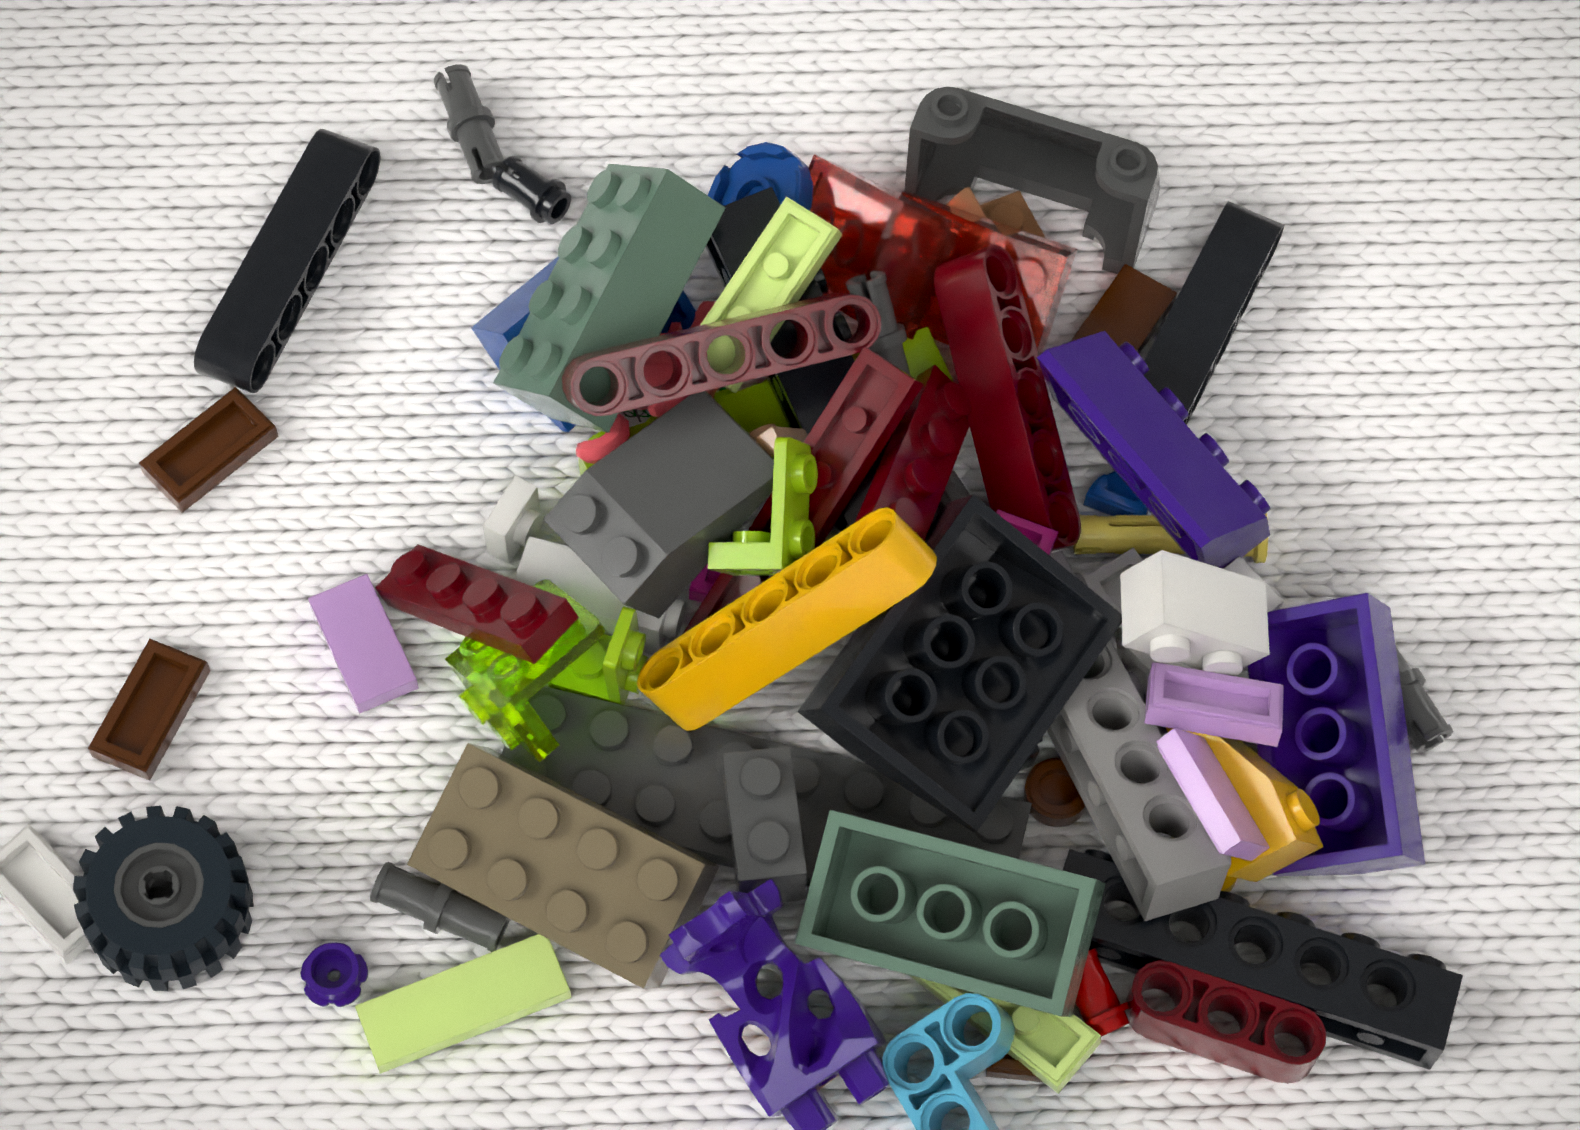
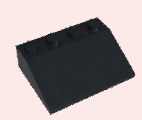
[798,494,1122,832]

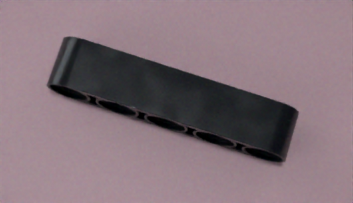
[194,128,381,393]
[1144,201,1285,425]

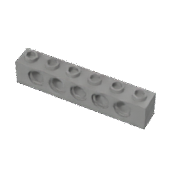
[1047,550,1231,921]

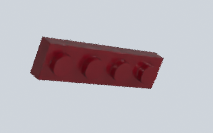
[855,365,971,540]
[375,544,579,664]

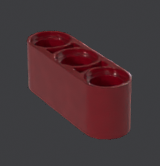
[1125,960,1326,1084]

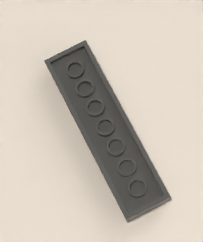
[502,682,1032,887]

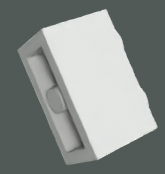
[1120,550,1270,676]

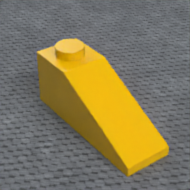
[1165,727,1323,882]

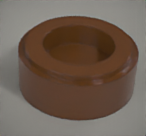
[1023,758,1086,827]

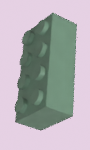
[493,164,725,433]
[795,810,1106,1017]

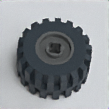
[73,805,254,991]

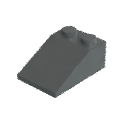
[543,391,774,619]

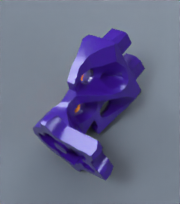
[660,879,890,1130]

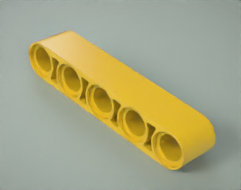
[637,507,937,731]

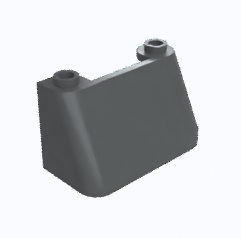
[903,87,1160,274]

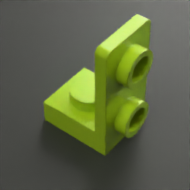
[708,437,818,576]
[547,606,649,705]

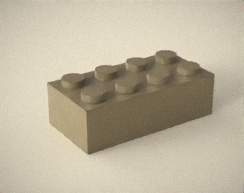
[407,743,720,989]

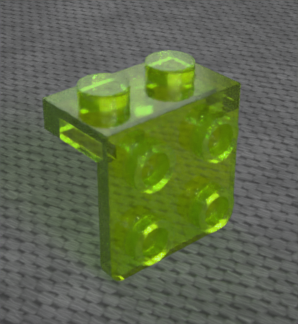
[445,579,605,762]

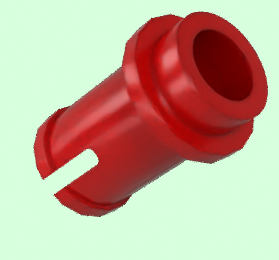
[1075,948,1130,1037]

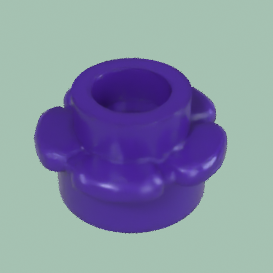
[300,942,368,1007]

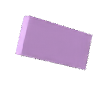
[308,574,419,714]
[1144,662,1283,747]
[1156,728,1270,861]

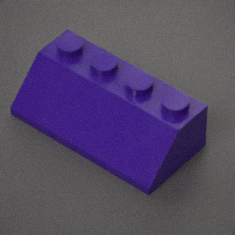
[1037,331,1271,569]
[1247,593,1426,877]

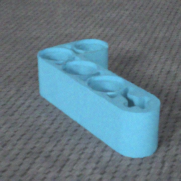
[882,993,1015,1130]

